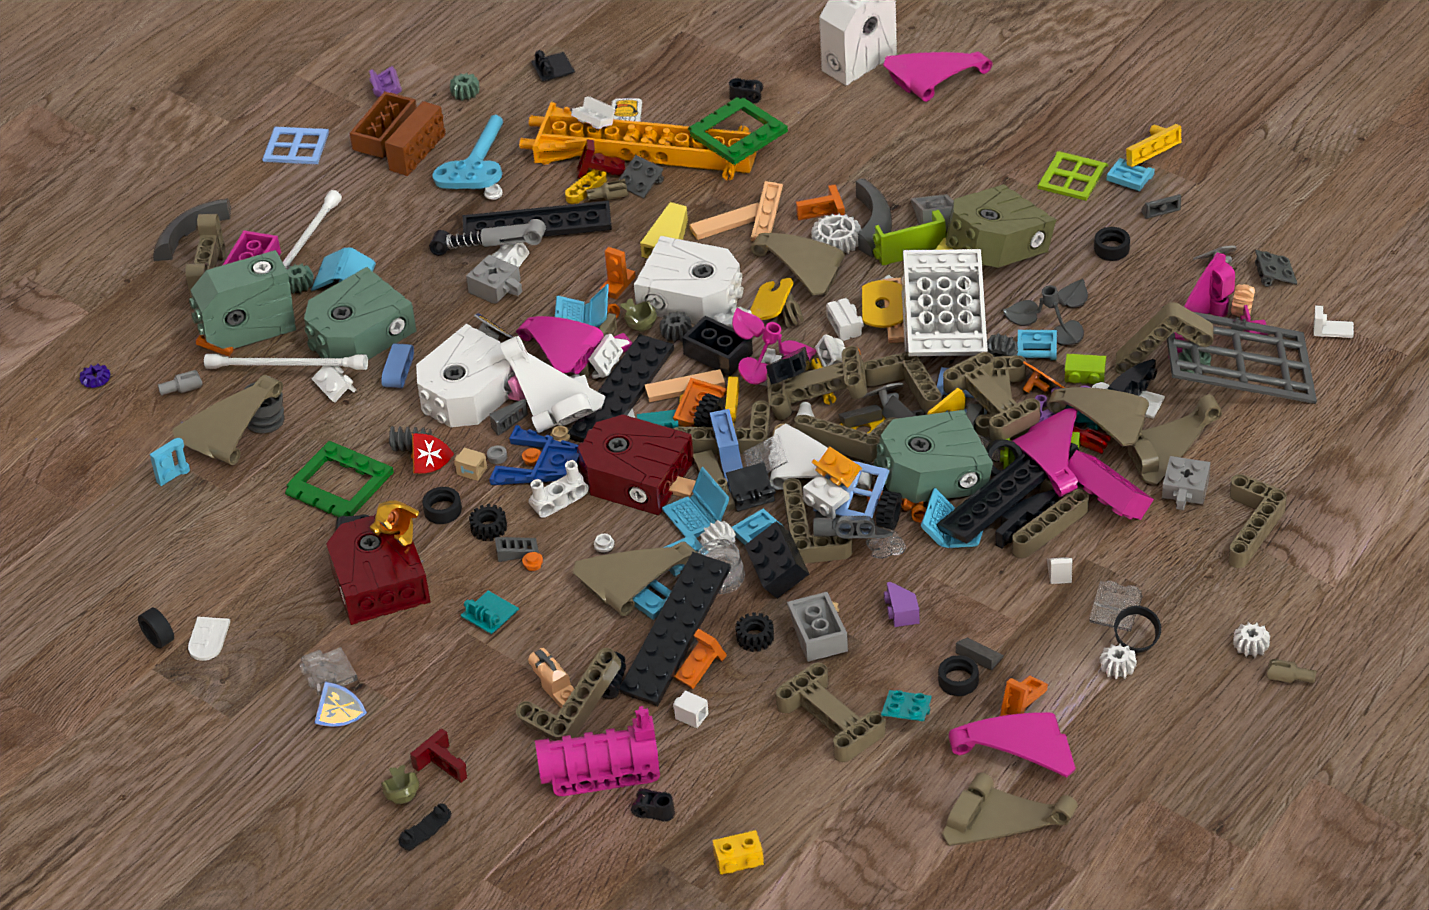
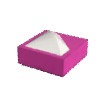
[614,333,633,353]

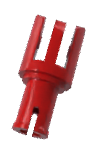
[1073,425,1111,454]

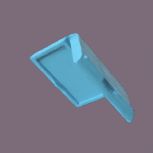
[311,247,376,291]
[555,284,609,328]
[662,467,729,538]
[921,488,983,548]

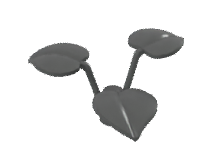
[1003,279,1088,345]

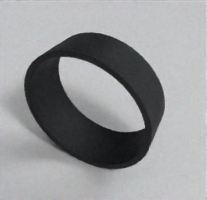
[1114,606,1161,653]

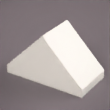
[1047,557,1072,584]

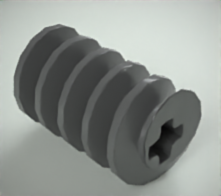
[389,426,432,452]

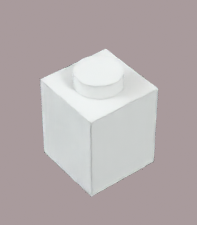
[673,690,709,728]

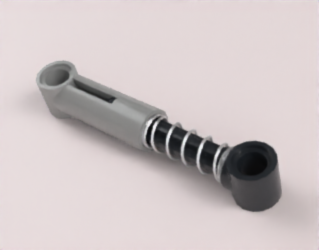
[429,219,546,256]

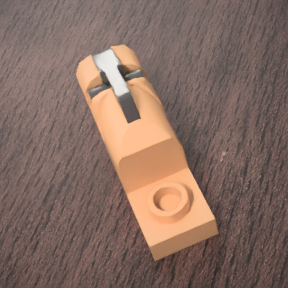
[528,648,574,708]

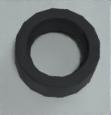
[1094,227,1130,261]
[986,439,1023,476]
[422,486,462,524]
[138,607,174,649]
[938,655,979,696]

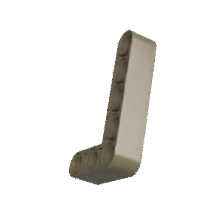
[1115,302,1214,374]
[864,351,942,415]
[673,400,771,455]
[794,415,898,462]
[1229,474,1287,568]
[1012,477,1089,558]
[783,478,852,564]
[516,647,621,741]

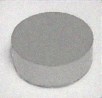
[487,445,507,464]

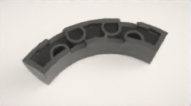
[856,179,892,257]
[153,198,231,261]

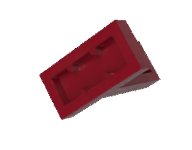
[577,139,625,179]
[410,728,467,783]

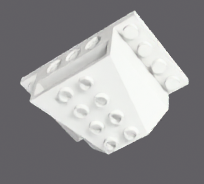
[902,249,988,356]

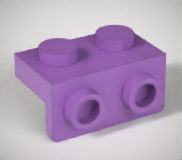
[369,66,402,97]

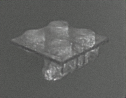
[743,434,788,479]

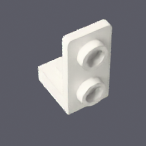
[1314,306,1354,338]

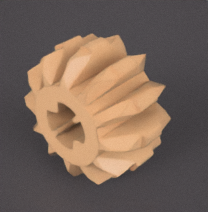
[1231,284,1255,317]

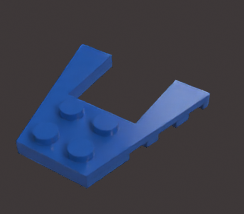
[489,425,580,485]

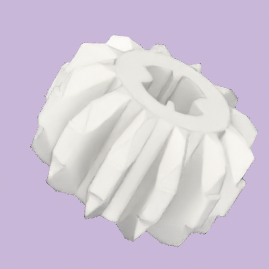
[700,520,736,556]
[1233,622,1270,658]
[1100,643,1137,679]

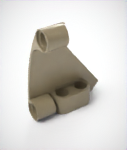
[751,233,845,296]
[173,375,283,465]
[1047,387,1149,447]
[1128,395,1222,486]
[573,542,698,616]
[942,773,1078,846]

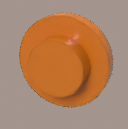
[522,448,541,466]
[522,552,543,571]

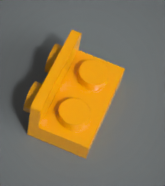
[811,446,862,488]

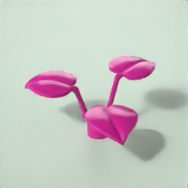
[732,308,816,385]

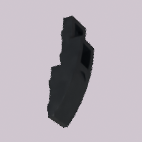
[766,347,811,384]
[1108,359,1158,396]
[995,490,1058,549]

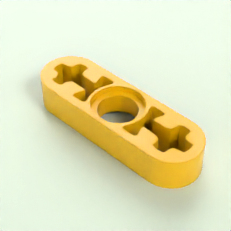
[565,169,607,204]
[725,377,739,422]

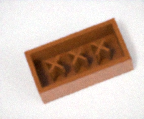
[349,91,417,158]
[385,101,446,176]

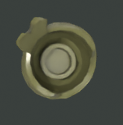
[620,298,657,332]
[381,765,419,804]

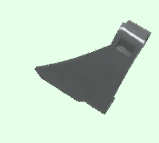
[813,511,893,538]

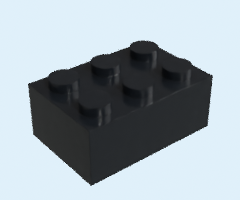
[682,316,753,376]
[744,521,810,599]

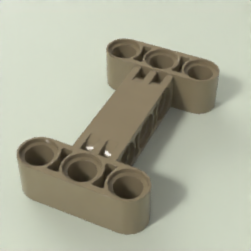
[185,214,225,298]
[766,346,867,420]
[943,352,1040,441]
[975,356,1031,441]
[776,663,886,762]

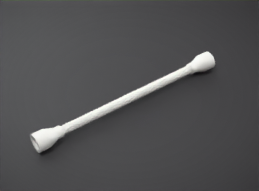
[283,190,342,269]
[204,354,368,370]

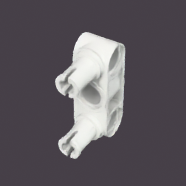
[529,460,589,518]

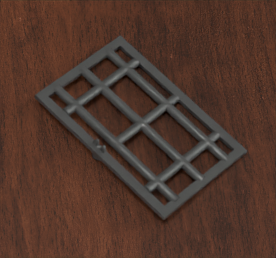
[1162,306,1317,404]

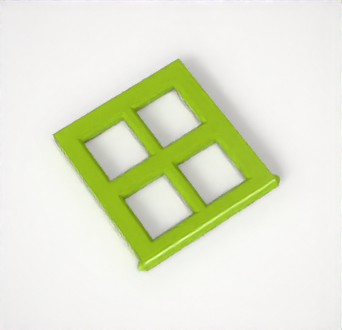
[1038,151,1108,201]

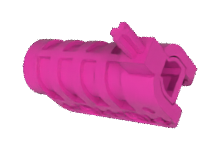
[535,706,660,796]

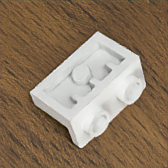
[588,334,623,379]

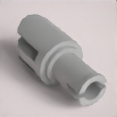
[157,370,203,396]

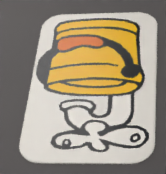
[612,99,642,122]

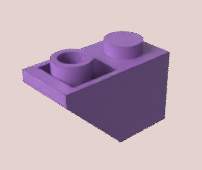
[884,582,919,627]

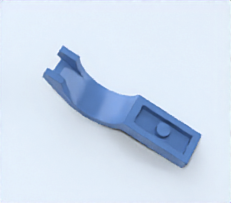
[710,409,743,493]

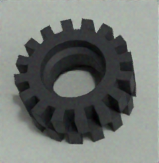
[694,393,725,427]
[876,490,902,530]
[469,504,507,541]
[735,612,774,652]

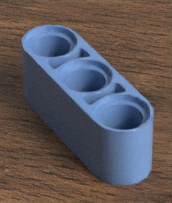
[382,343,414,388]

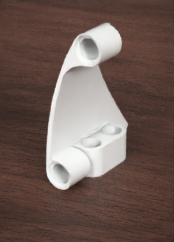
[500,336,605,433]
[770,423,872,496]

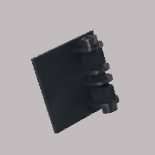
[531,50,575,82]
[726,462,776,511]

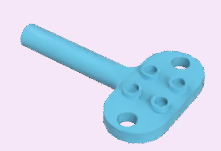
[433,115,503,189]

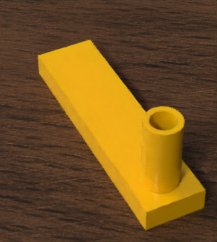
[1126,124,1182,167]

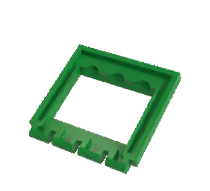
[688,97,788,165]
[285,441,394,518]

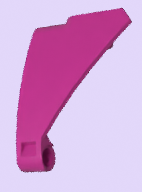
[883,52,993,102]
[1168,252,1235,358]
[516,316,604,374]
[1012,408,1078,497]
[948,712,1076,778]

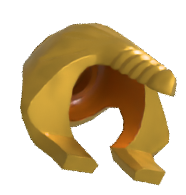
[369,500,419,546]

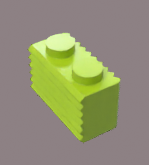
[1065,354,1106,384]

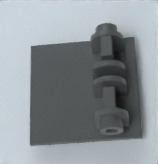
[619,155,664,199]
[1255,250,1297,287]

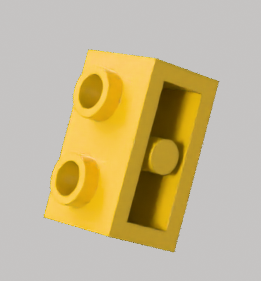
[713,830,764,875]

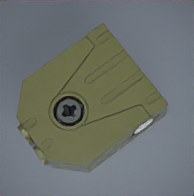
[946,184,1056,268]

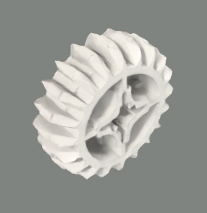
[811,213,861,254]

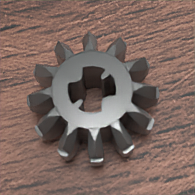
[659,311,692,343]
[987,333,1018,357]

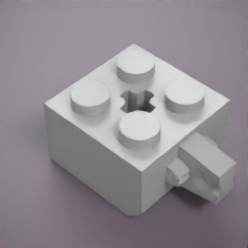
[466,254,522,304]
[1162,456,1211,510]

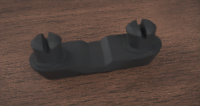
[398,803,451,851]

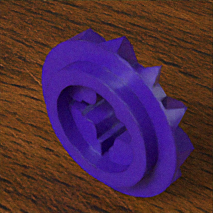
[79,363,110,388]

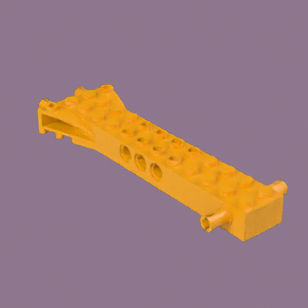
[519,102,757,180]

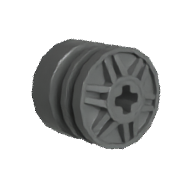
[243,382,285,433]

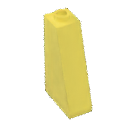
[640,202,688,258]

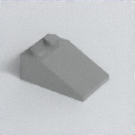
[911,194,954,230]
[787,592,848,662]

